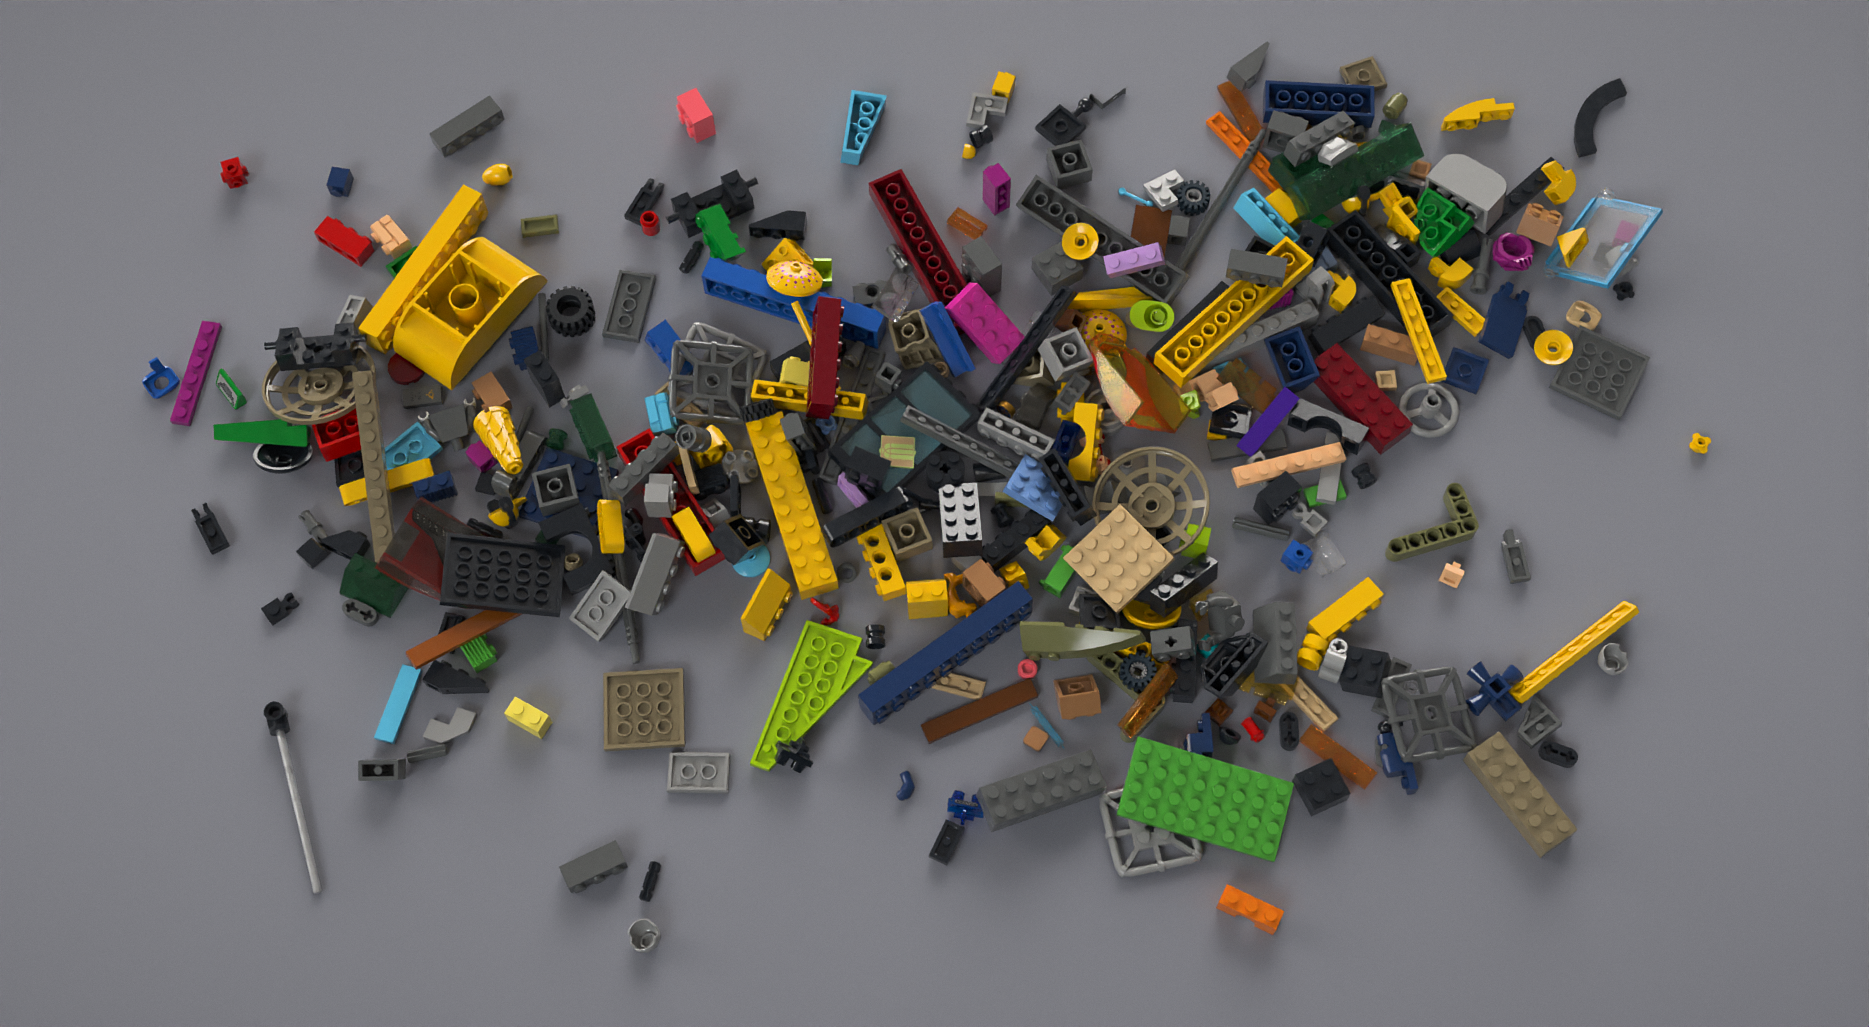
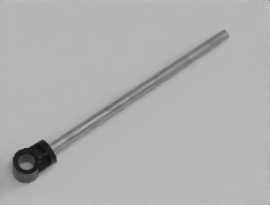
[264,701,322,894]

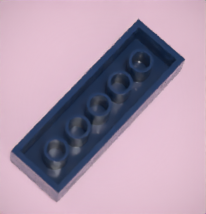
[1263,80,1375,128]

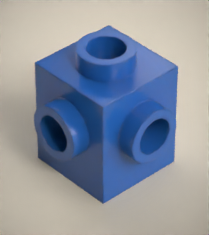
[1280,540,1313,574]

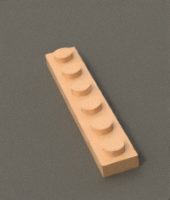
[1231,442,1346,488]

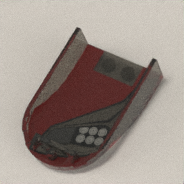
[374,496,485,609]

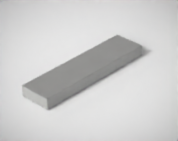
[1316,432,1341,505]

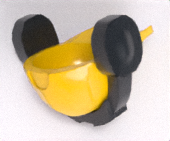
[1339,185,1380,217]
[487,497,527,529]

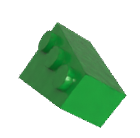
[696,204,746,263]

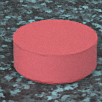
[1018,659,1038,680]

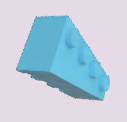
[840,90,887,165]

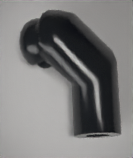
[625,507,643,525]
[1378,719,1403,734]

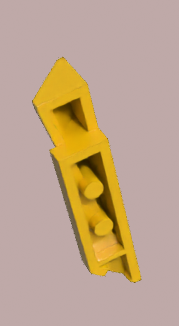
[1067,287,1152,312]

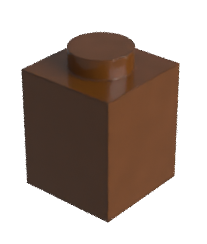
[1054,309,1087,334]

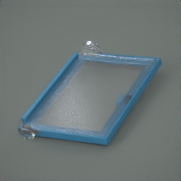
[1542,188,1663,289]

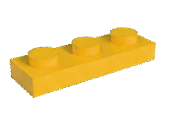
[1436,287,1485,337]

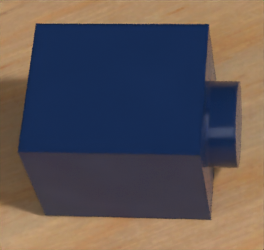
[326,166,354,197]

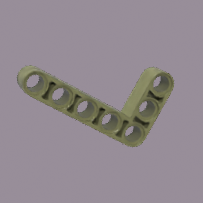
[1385,483,1479,562]
[1086,652,1165,743]

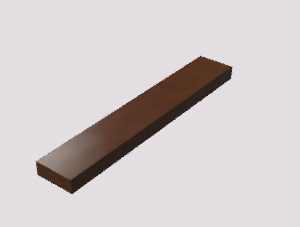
[921,678,1038,744]

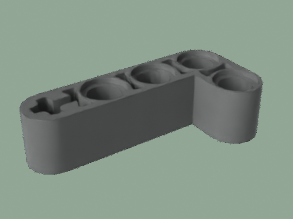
[491,430,548,500]

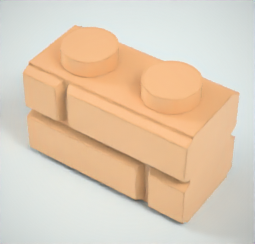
[370,215,412,259]

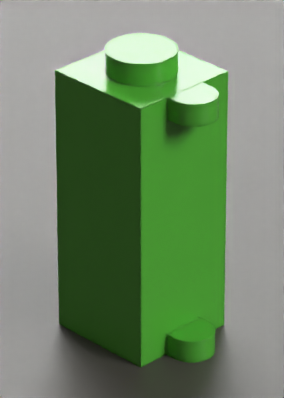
[1038,545,1076,598]

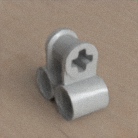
[1317,639,1348,684]

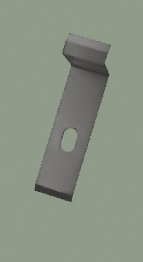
[1089,88,1126,109]

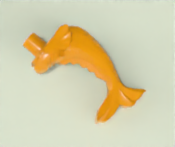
[944,572,977,618]

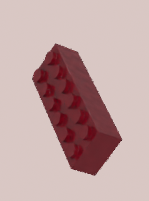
[806,296,844,419]
[1314,343,1413,455]

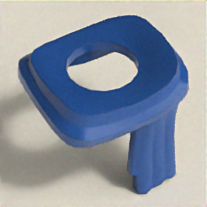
[142,357,180,399]

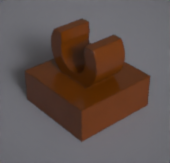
[1253,696,1277,723]
[1205,698,1234,727]

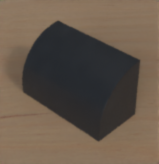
[1386,170,1426,203]
[1440,229,1481,266]

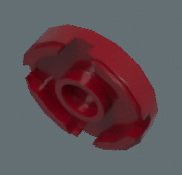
[388,353,425,385]

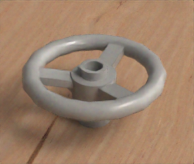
[1398,383,1459,438]

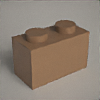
[471,372,513,413]

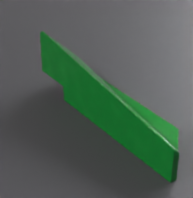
[213,419,311,447]

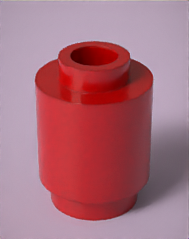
[640,211,660,236]

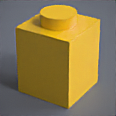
[992,71,1016,103]

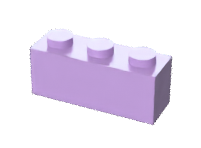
[1103,242,1165,278]

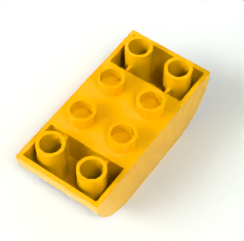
[393,237,548,390]

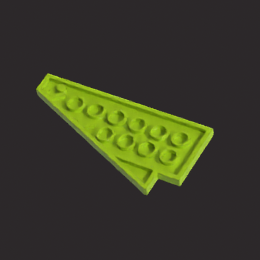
[750,620,873,772]

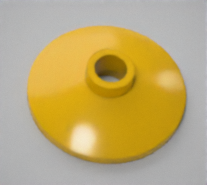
[1062,223,1099,260]
[1534,330,1573,365]

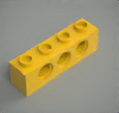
[856,524,906,601]

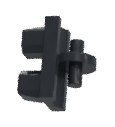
[774,738,814,773]

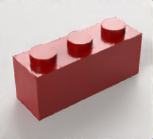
[314,216,375,267]

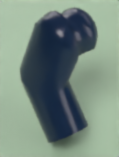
[896,771,915,801]

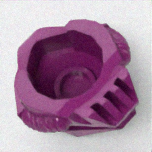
[1492,233,1535,271]

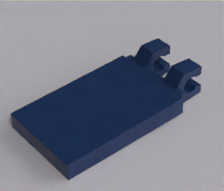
[1478,281,1530,359]

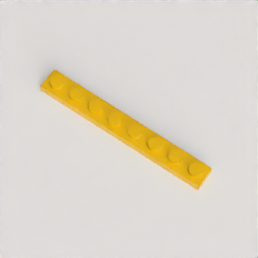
[1508,601,1639,703]

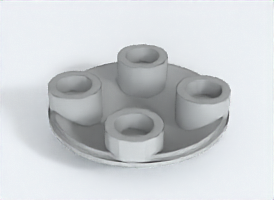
[722,449,759,484]

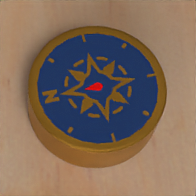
[997,401,1016,419]

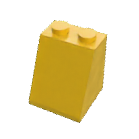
[906,578,948,619]

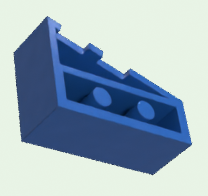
[645,319,693,376]

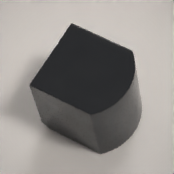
[296,538,328,570]

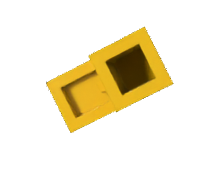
[1541,160,1576,205]
[1377,182,1418,219]
[1427,257,1474,290]
[1328,270,1356,314]
[1025,524,1067,561]

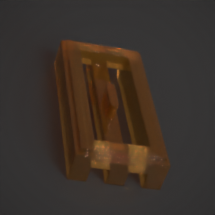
[947,207,988,240]

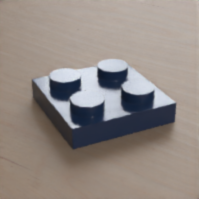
[1441,347,1489,394]

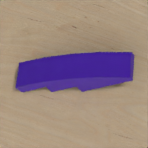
[1236,387,1300,457]

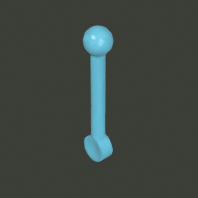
[1118,188,1153,207]

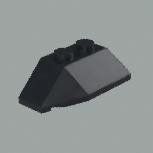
[1200,632,1268,699]

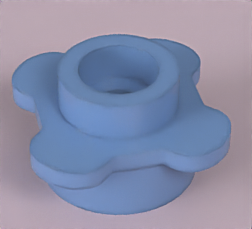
[815,415,838,435]

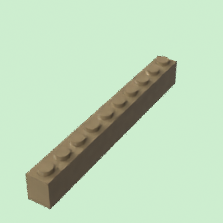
[352,370,399,563]

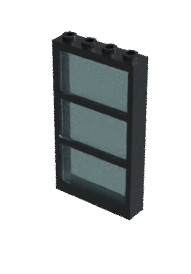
[828,361,981,500]

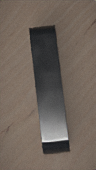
[821,486,914,548]

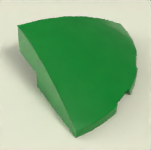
[1414,187,1475,258]

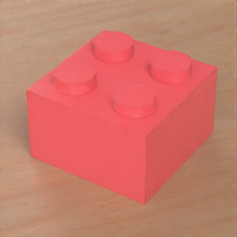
[676,88,716,143]

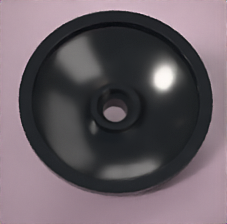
[253,443,313,474]

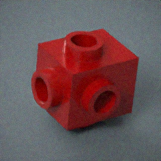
[220,157,249,189]

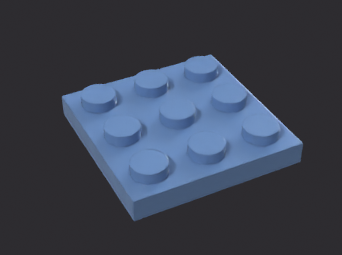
[1002,454,1062,521]

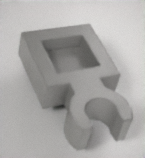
[1292,503,1328,537]

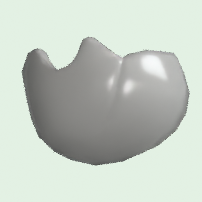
[1597,643,1629,675]
[628,919,661,953]

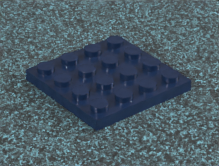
[518,448,619,538]

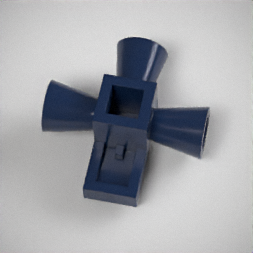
[1466,661,1524,722]

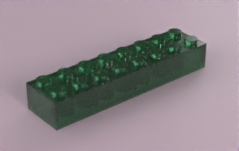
[1286,123,1424,221]

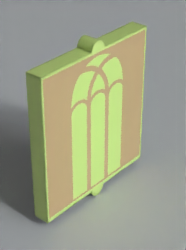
[879,435,916,469]

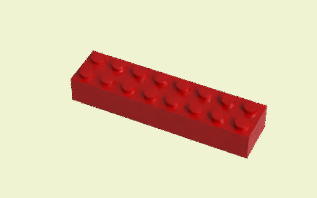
[616,428,725,576]

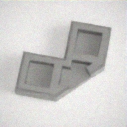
[423,707,477,744]

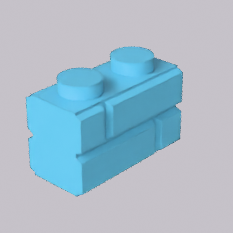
[644,392,679,437]

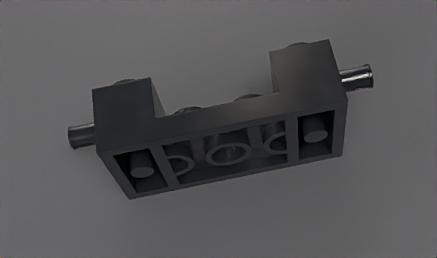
[666,169,758,238]
[264,322,367,371]

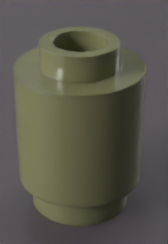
[1382,93,1408,119]
[867,660,895,685]

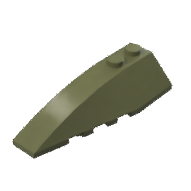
[1019,621,1146,661]

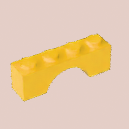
[1068,402,1104,482]

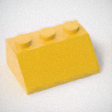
[741,568,793,641]

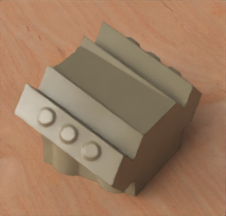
[888,307,944,370]

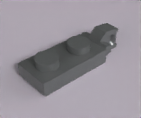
[1501,530,1531,584]

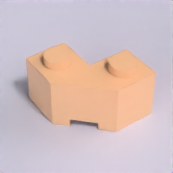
[1189,369,1239,411]

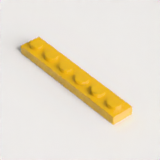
[1391,278,1447,384]

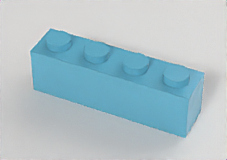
[1233,188,1300,246]

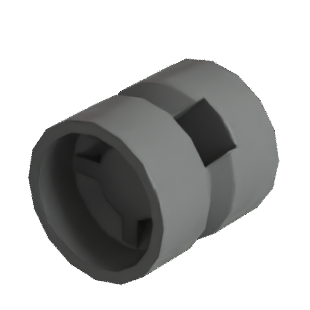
[676,424,712,453]

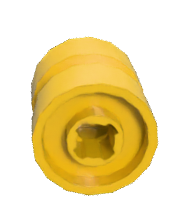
[1297,633,1329,671]

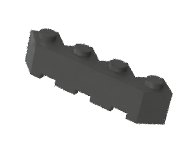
[1080,472,1181,515]

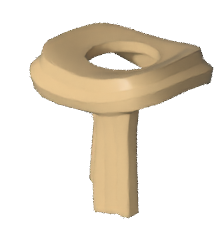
[1566,301,1602,331]

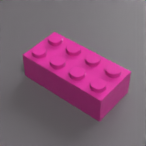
[945,283,1025,364]

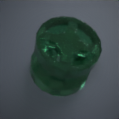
[545,428,568,450]

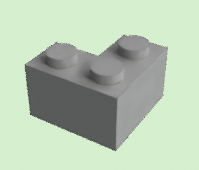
[644,473,678,518]

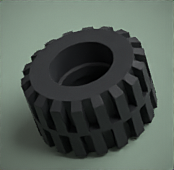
[546,286,596,338]

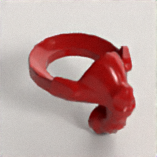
[810,597,839,626]

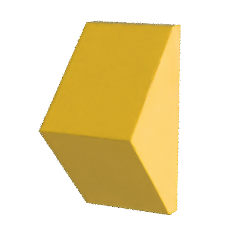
[1557,228,1589,267]

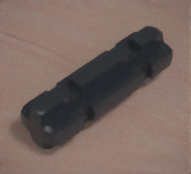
[679,241,704,274]
[812,478,832,514]
[467,518,504,539]
[639,861,661,902]

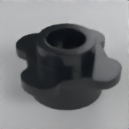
[1613,281,1635,301]

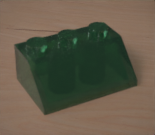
[339,553,409,618]

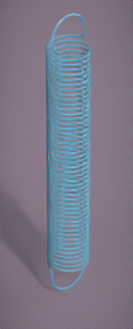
[1029,703,1065,749]

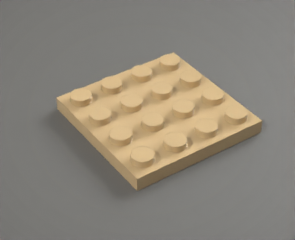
[1063,504,1175,614]

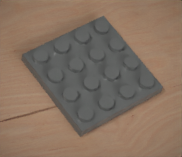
[1549,325,1650,420]

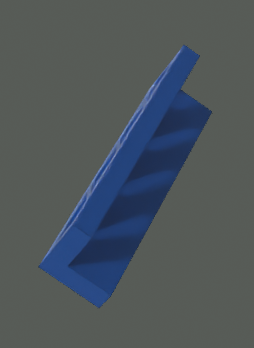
[919,301,976,377]

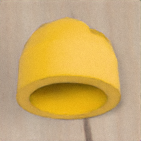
[962,144,976,159]

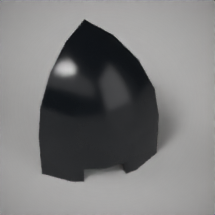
[973,463,1006,483]

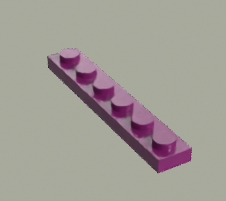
[170,321,222,426]

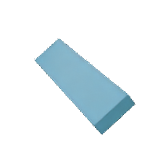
[374,664,422,744]

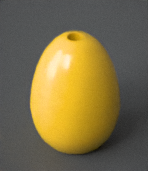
[482,163,513,186]

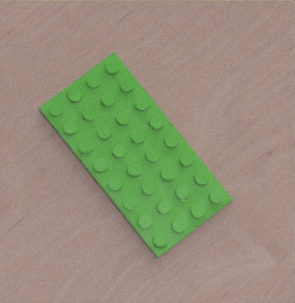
[1116,736,1294,862]

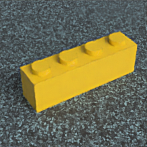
[1306,577,1384,644]

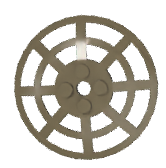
[262,345,376,425]
[1092,447,1210,556]

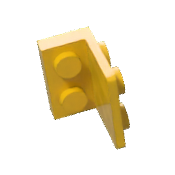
[761,238,813,271]

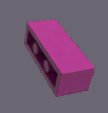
[982,163,1011,216]

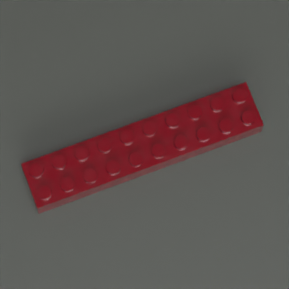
[868,169,967,335]

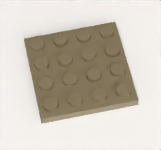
[603,668,685,752]

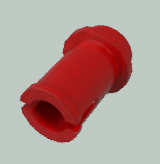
[1241,717,1265,743]

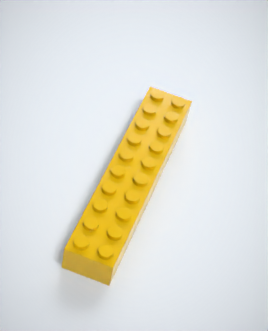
[358,184,488,355]
[1154,236,1314,388]
[746,411,839,600]

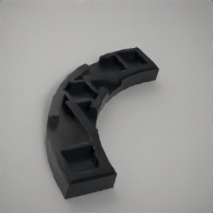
[1574,78,1627,158]

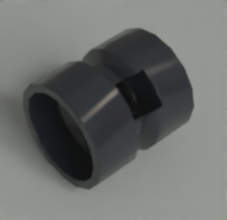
[743,516,771,545]

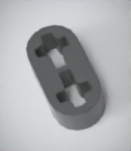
[342,599,379,627]

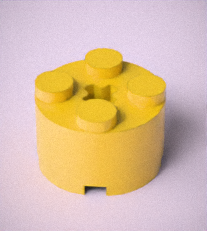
[689,425,733,469]

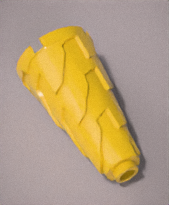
[473,406,523,474]

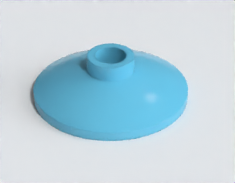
[732,545,770,577]

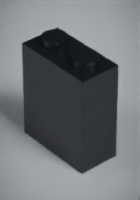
[524,350,566,408]

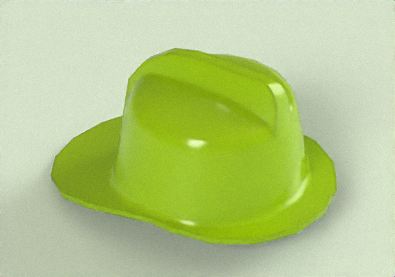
[1130,300,1174,332]

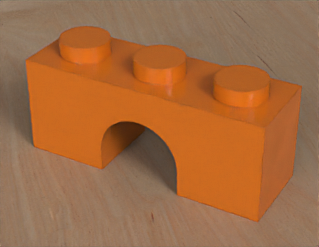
[1216,884,1284,935]

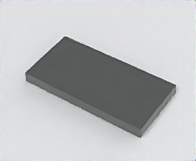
[602,270,656,343]

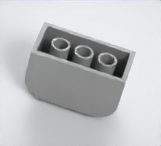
[1425,154,1507,234]

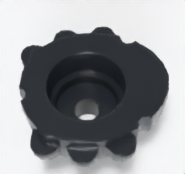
[1218,727,1241,745]

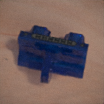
[947,790,984,826]

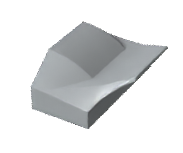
[1318,137,1358,166]

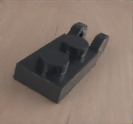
[624,178,664,226]
[191,503,230,555]

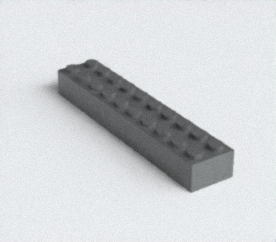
[1016,174,1190,306]

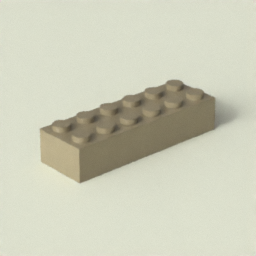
[1463,732,1578,858]

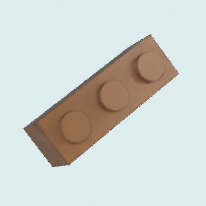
[1360,324,1418,366]

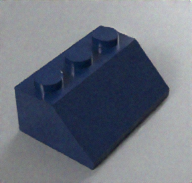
[1264,326,1320,393]

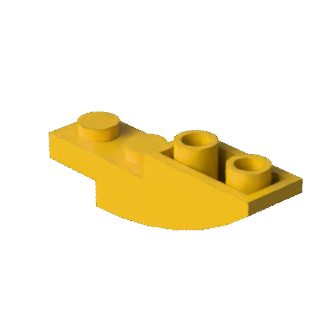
[1441,98,1515,131]

